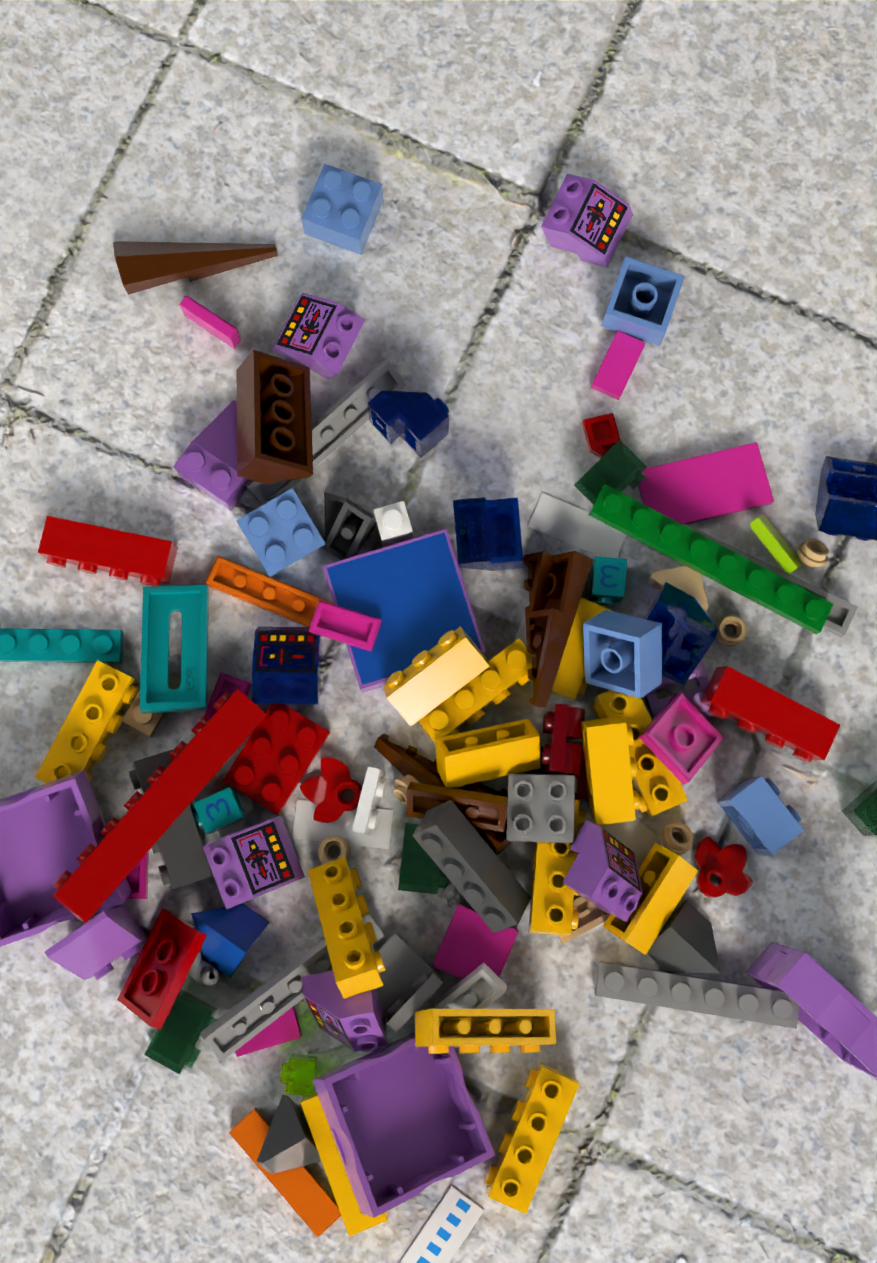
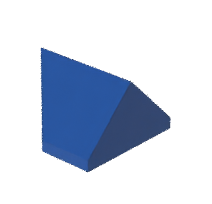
[191,903,270,978]

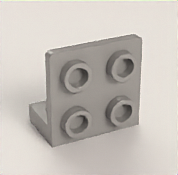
[507,774,578,843]
[375,934,443,1033]

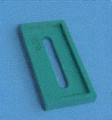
[139,585,209,713]

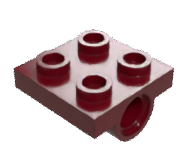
[540,703,585,775]

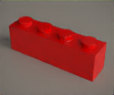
[37,516,178,587]
[700,666,840,763]

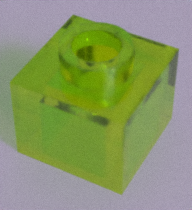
[280,1054,318,1097]

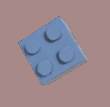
[301,163,384,255]
[601,256,685,346]
[237,488,325,577]
[583,610,662,699]
[717,776,804,855]

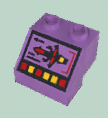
[541,174,633,267]
[271,293,365,380]
[203,816,305,909]
[562,820,643,923]
[302,971,388,1052]

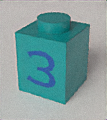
[589,556,627,606]
[192,787,247,834]

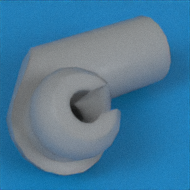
[188,951,219,987]

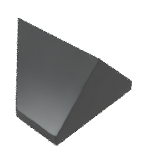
[323,492,376,560]
[647,900,721,974]
[257,1095,321,1174]

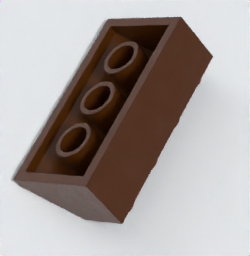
[236,350,313,484]

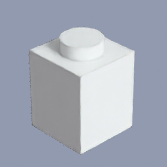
[373,501,413,547]

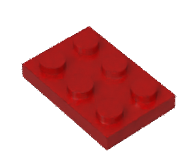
[223,698,330,816]
[117,908,207,1030]

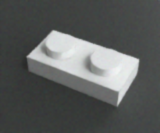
[352,766,388,836]
[435,963,507,1009]

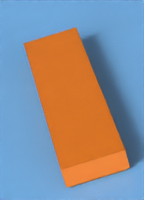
[205,555,334,629]
[229,1107,341,1237]

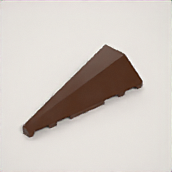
[113,241,278,295]
[523,551,593,708]
[374,734,512,856]

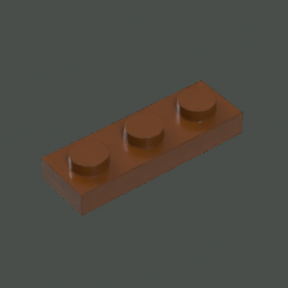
[406,782,508,832]

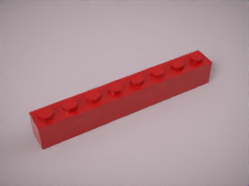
[52,689,267,923]

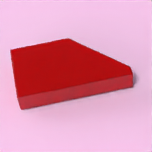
[582,413,628,471]

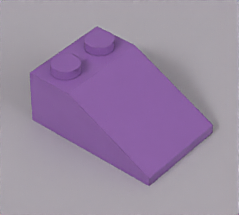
[173,400,249,511]
[45,906,147,980]

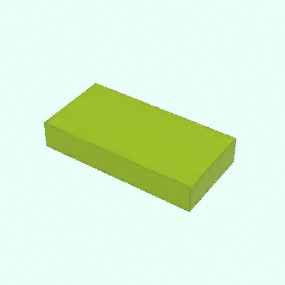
[750,514,803,574]

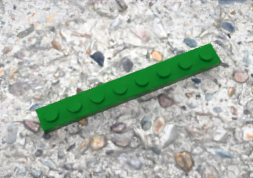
[588,484,833,634]

